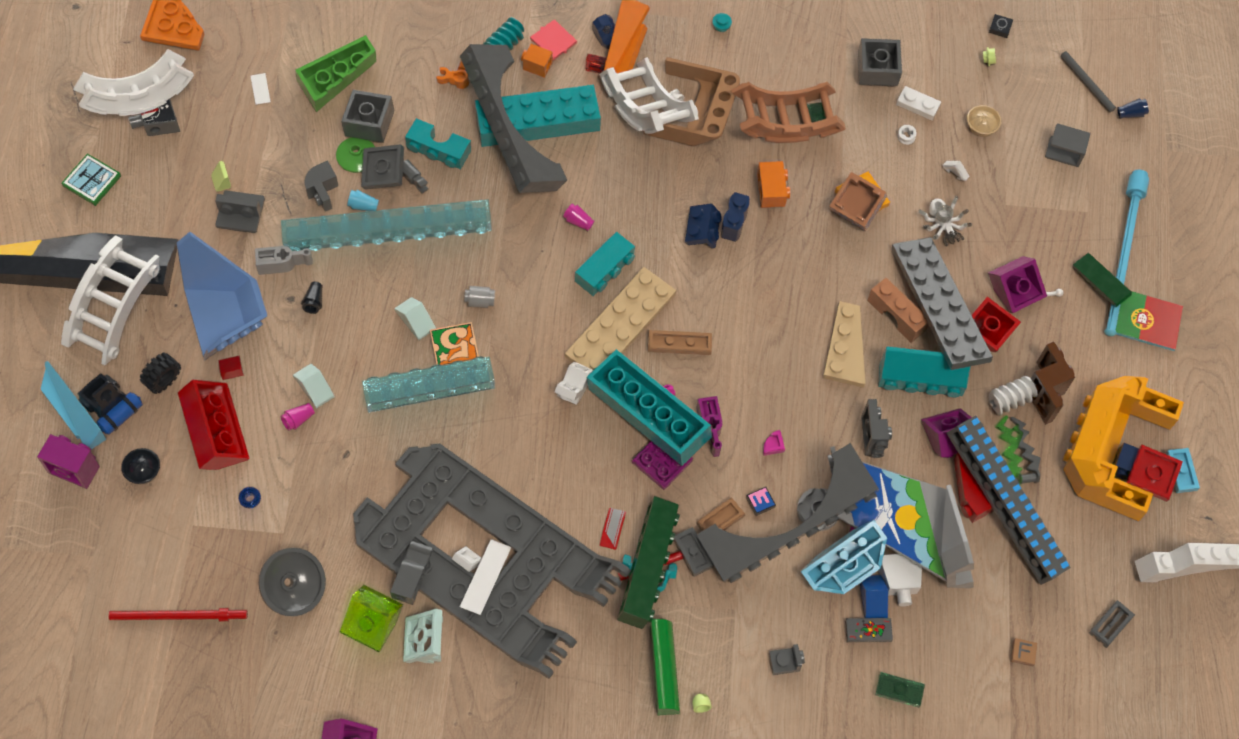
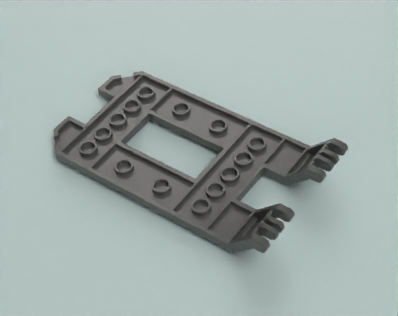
[353,443,631,679]

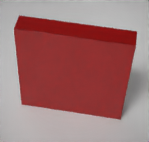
[1126,444,1183,502]

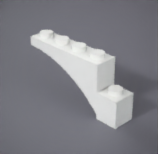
[1135,543,1239,582]

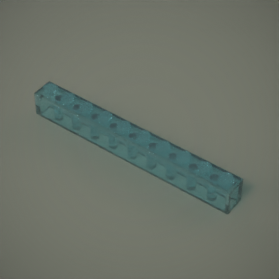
[281,199,492,251]

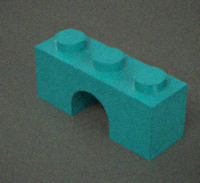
[405,118,471,170]

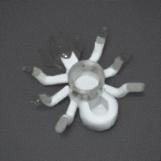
[918,196,972,247]

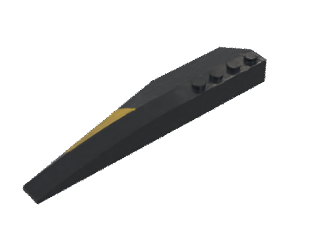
[0,233,179,296]

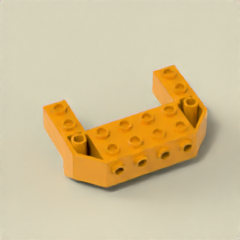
[1063,376,1184,521]

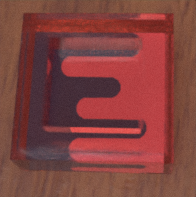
[585,53,607,74]

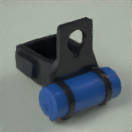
[78,373,143,435]

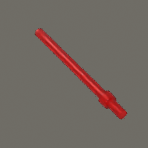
[109,608,248,622]

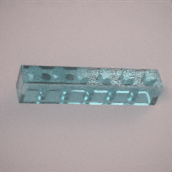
[362,356,495,413]

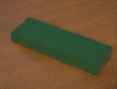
[1073,253,1132,307]

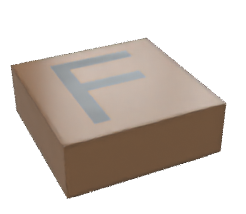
[1011,638,1037,666]

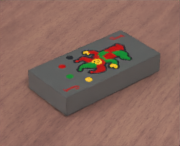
[845,618,893,643]

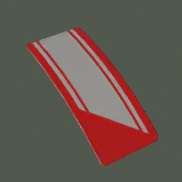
[600,508,626,550]

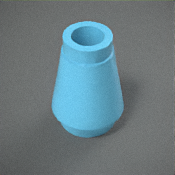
[347,190,379,212]

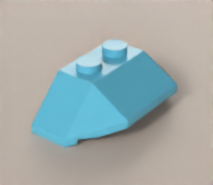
[801,519,887,594]

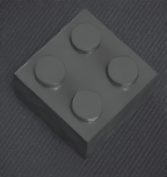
[858,38,902,86]
[341,90,395,143]

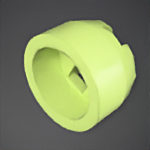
[692,694,712,713]

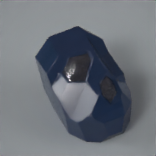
[592,14,615,49]

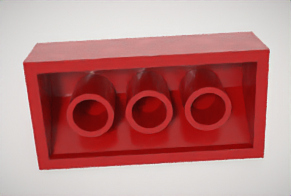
[177,380,250,470]

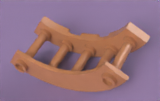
[731,82,846,143]

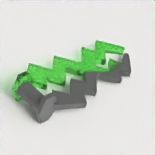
[996,415,1041,485]

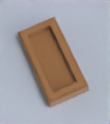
[697,497,745,531]

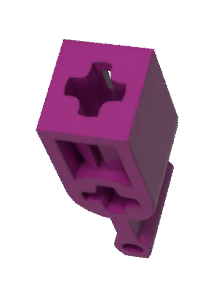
[696,396,723,457]

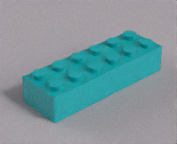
[475,84,601,147]
[586,349,712,466]

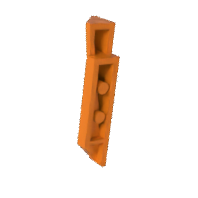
[604,0,650,74]

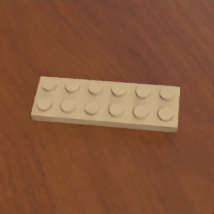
[565,267,677,370]

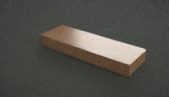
[648,330,712,355]

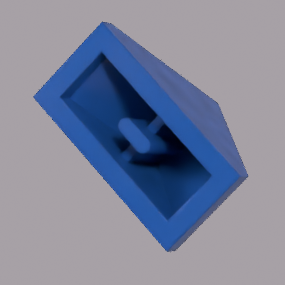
[859,575,888,618]

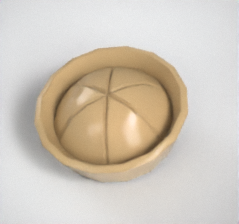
[967,105,1001,137]

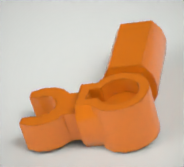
[436,60,469,89]

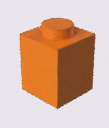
[521,44,553,78]

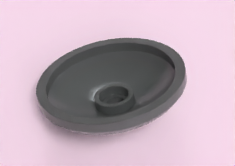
[258,548,326,616]

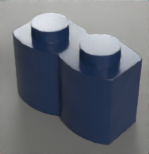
[721,192,750,242]

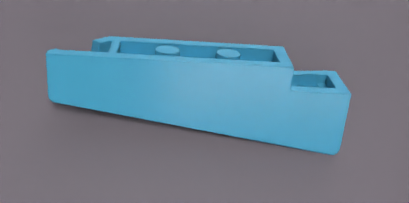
[41,361,106,450]

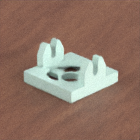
[403,609,443,664]

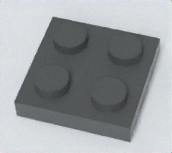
[361,144,404,189]

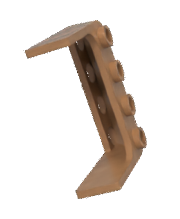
[643,57,740,146]

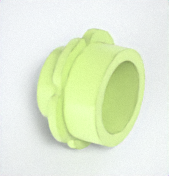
[983,47,996,66]

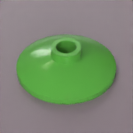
[336,137,375,173]

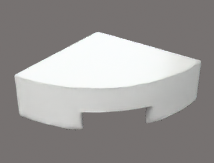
[943,161,969,181]

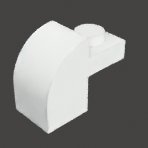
[555,362,593,405]

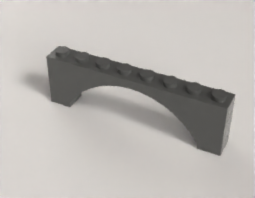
[460,44,567,193]
[697,443,879,583]

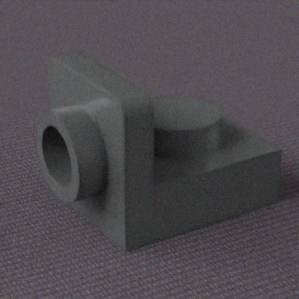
[769,644,805,675]

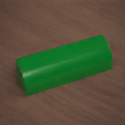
[650,619,680,716]

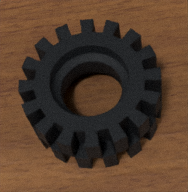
[140,352,181,394]

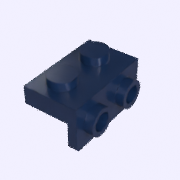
[685,203,722,249]

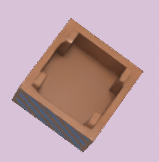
[829,172,887,231]

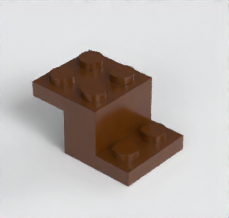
[1031,342,1075,425]

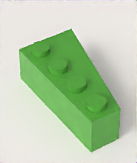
[295,35,376,112]

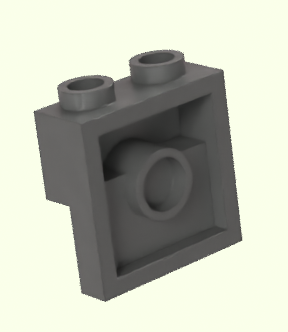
[861,399,892,458]

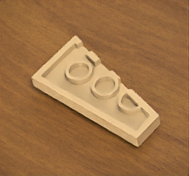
[823,301,866,388]

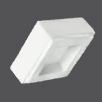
[452,546,482,572]

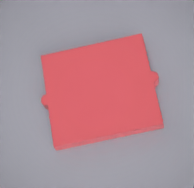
[530,19,577,60]

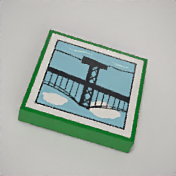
[61,153,121,206]

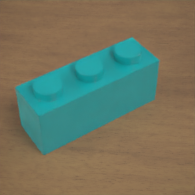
[575,231,635,296]

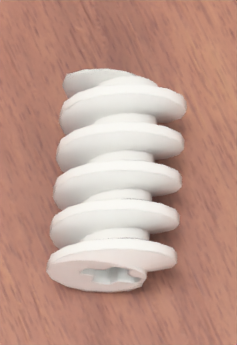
[989,376,1038,416]

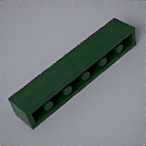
[617,496,680,629]

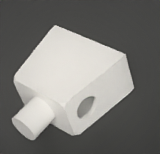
[878,554,922,606]

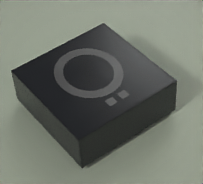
[989,14,1013,38]

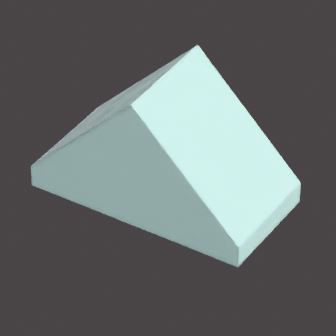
[394,297,436,340]
[293,364,335,409]

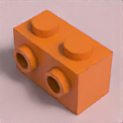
[757,161,790,208]

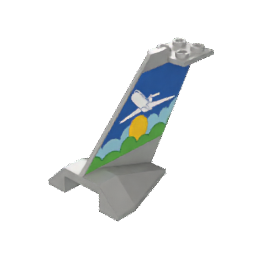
[828,446,974,589]

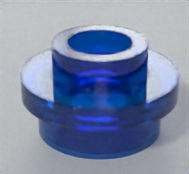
[238,487,261,509]

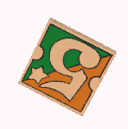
[430,322,480,371]

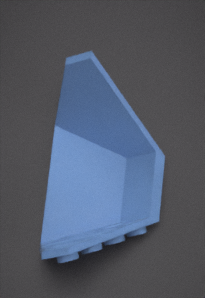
[177,232,267,361]

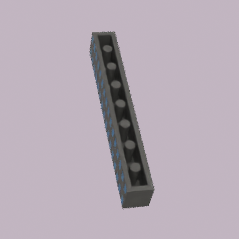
[947,415,1071,585]

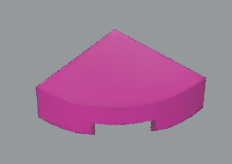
[763,430,785,456]

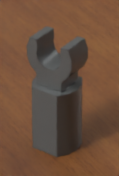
[403,160,428,193]

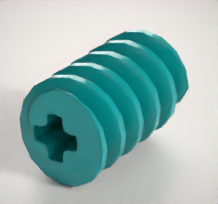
[483,17,524,50]

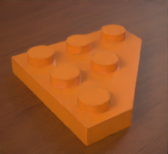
[140,0,205,51]

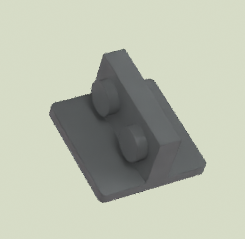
[215,190,265,233]

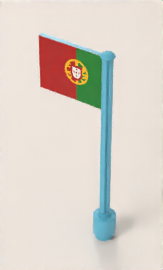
[1104,170,1183,351]

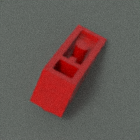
[954,453,994,523]

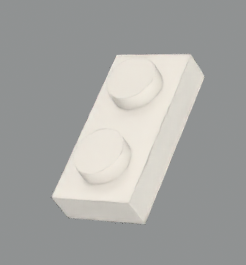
[896,86,941,120]

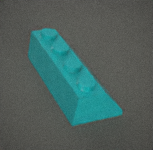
[878,346,971,398]

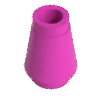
[563,203,595,231]
[280,403,315,431]

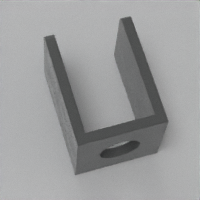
[1045,124,1091,168]

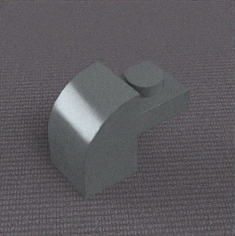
[305,160,338,212]

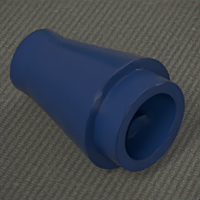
[1117,98,1149,119]

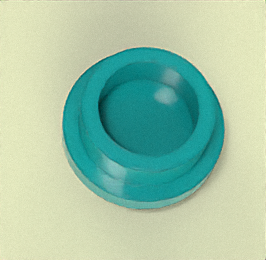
[712,13,732,32]

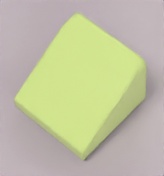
[211,161,231,191]

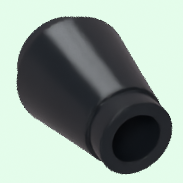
[301,282,323,314]

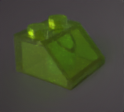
[339,585,404,652]

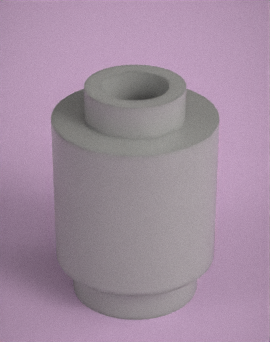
[464,286,495,308]

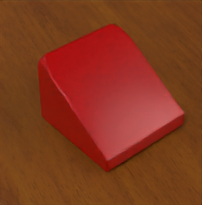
[218,355,244,380]

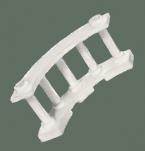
[73,49,194,116]
[599,58,699,134]
[61,236,160,365]

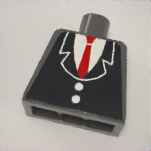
[128,99,181,136]

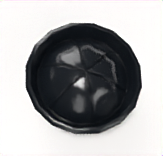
[121,448,160,485]

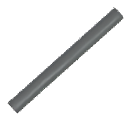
[1061,51,1116,113]

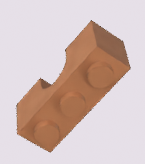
[867,278,928,343]

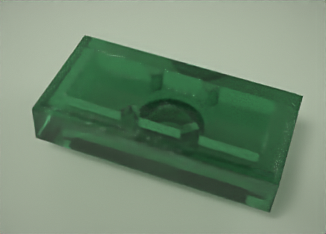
[875,672,925,708]

